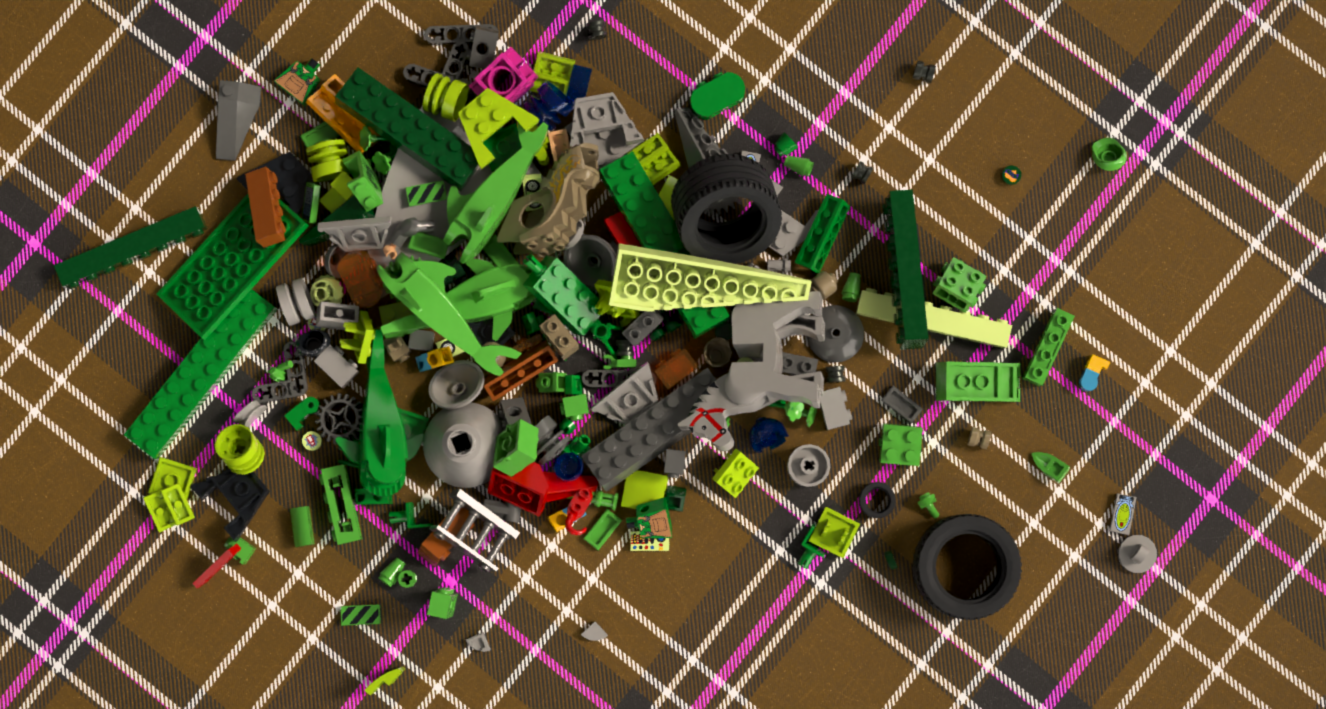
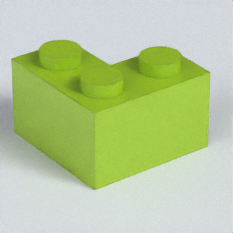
[319,171,354,213]

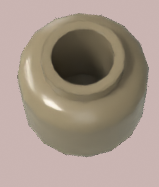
[810,271,838,300]

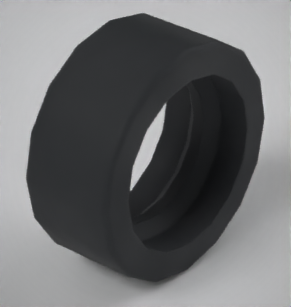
[858,482,896,518]

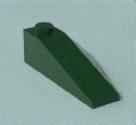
[299,195,376,247]

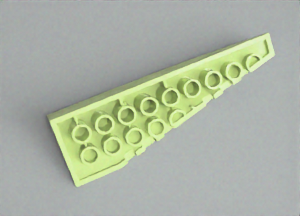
[609,244,812,312]

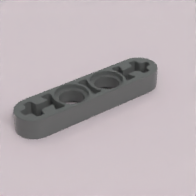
[424,24,499,45]
[582,370,657,388]

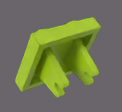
[594,280,640,319]
[339,311,375,364]
[712,449,759,498]
[809,507,860,558]

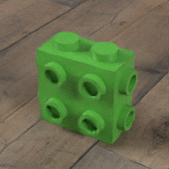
[932,257,987,313]

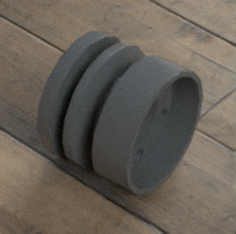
[535,415,571,466]

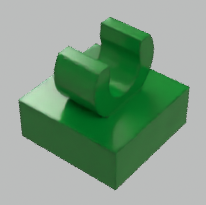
[521,312,545,335]
[564,375,582,395]

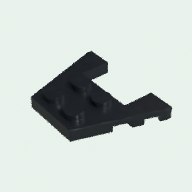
[236,152,316,216]
[190,469,270,542]

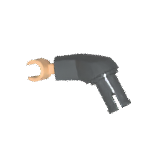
[383,217,435,259]

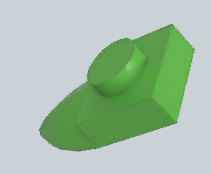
[1032,452,1070,483]

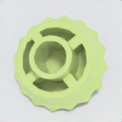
[310,275,344,307]

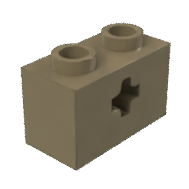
[539,314,579,360]

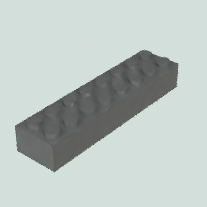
[581,368,716,492]

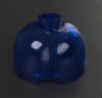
[749,417,789,453]

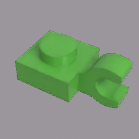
[604,355,637,370]

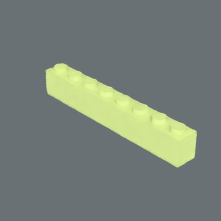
[856,288,1012,349]

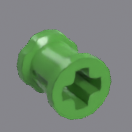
[398,570,417,588]

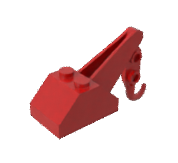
[487,462,598,535]

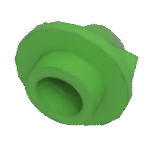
[267,360,293,382]
[917,492,939,519]

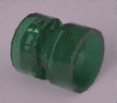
[439,253,466,287]

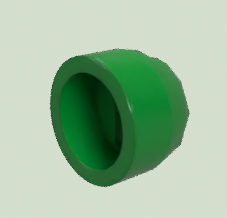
[559,418,576,435]

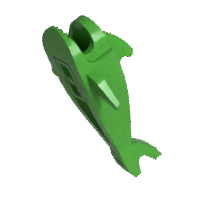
[443,108,548,264]
[376,252,522,376]
[381,258,536,341]

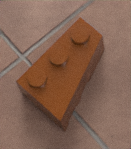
[417,507,476,568]

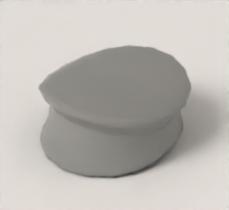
[233,400,267,428]

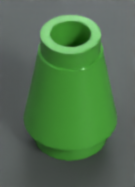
[784,155,814,177]
[841,273,861,302]
[378,557,405,587]

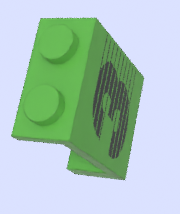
[343,150,383,212]

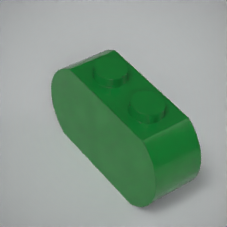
[690,72,745,120]

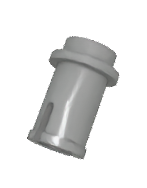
[768,258,791,273]

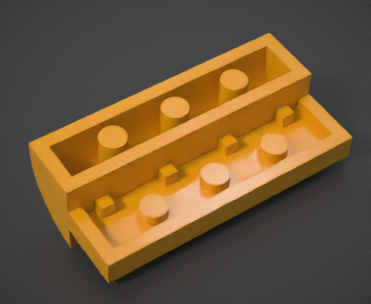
[306,74,380,154]

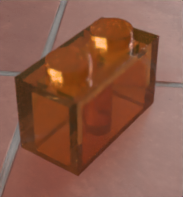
[654,348,699,390]

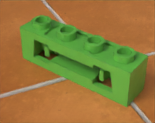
[1022,308,1075,387]
[319,464,363,545]
[427,587,458,619]

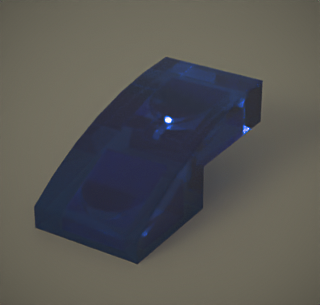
[565,64,592,106]

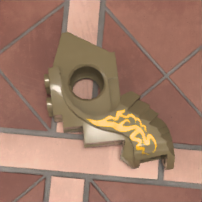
[497,143,600,258]

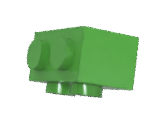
[560,394,590,421]

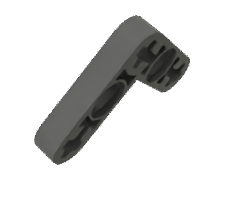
[403,41,470,88]
[252,341,308,403]

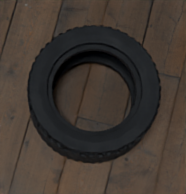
[671,154,782,264]
[912,514,1022,620]

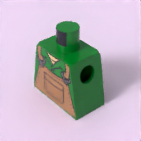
[274,58,320,106]
[626,497,672,538]

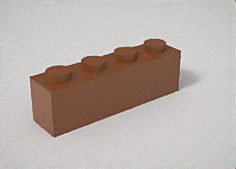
[245,166,286,248]
[483,340,559,401]

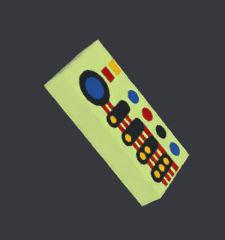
[631,531,669,551]

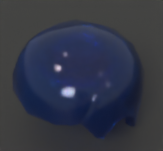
[553,452,584,481]

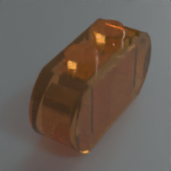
[337,250,384,308]

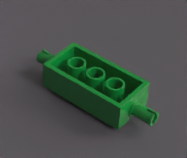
[523,254,601,336]

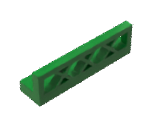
[795,194,851,274]

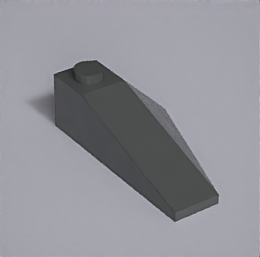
[216,80,262,161]
[674,107,728,168]

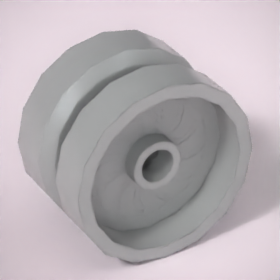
[276,278,316,326]
[787,444,830,487]

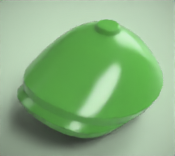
[1091,138,1127,171]

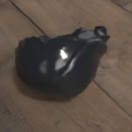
[295,329,331,358]

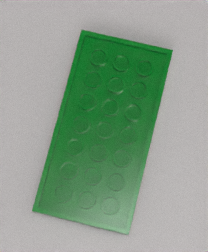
[156,194,309,340]

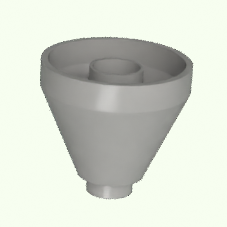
[423,402,503,488]

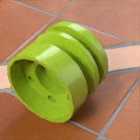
[423,73,469,122]
[305,139,351,182]
[215,424,265,474]

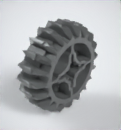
[315,393,363,445]

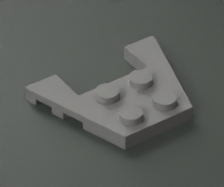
[570,92,643,147]
[769,179,818,257]

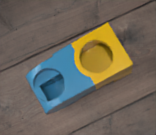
[415,346,454,372]
[1079,354,1110,391]
[548,507,587,533]

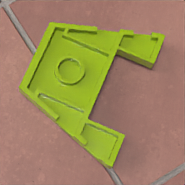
[458,88,540,169]

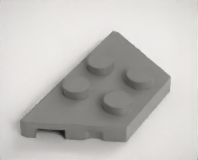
[318,216,391,252]
[591,362,659,425]

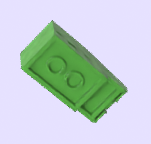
[936,362,1021,402]

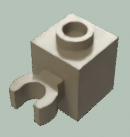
[383,336,412,363]

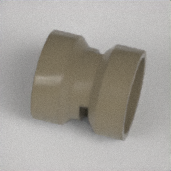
[968,427,991,450]

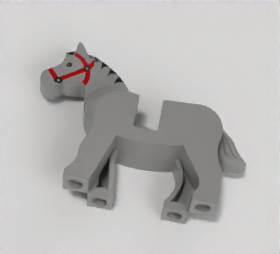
[678,291,825,452]

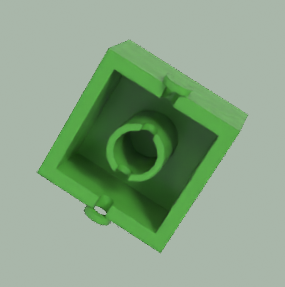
[493,419,539,477]
[879,423,923,466]

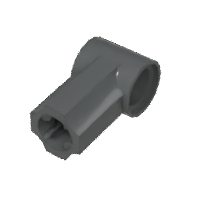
[483,499,521,523]

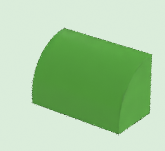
[290,506,315,547]

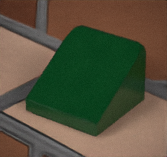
[666,485,687,512]

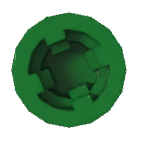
[774,132,799,157]

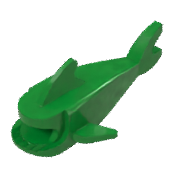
[335,330,424,497]

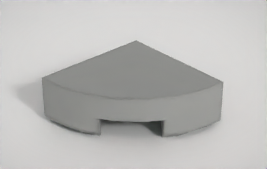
[581,621,608,641]
[466,632,491,652]

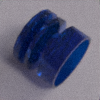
[524,80,575,131]

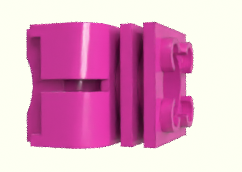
[469,47,538,104]

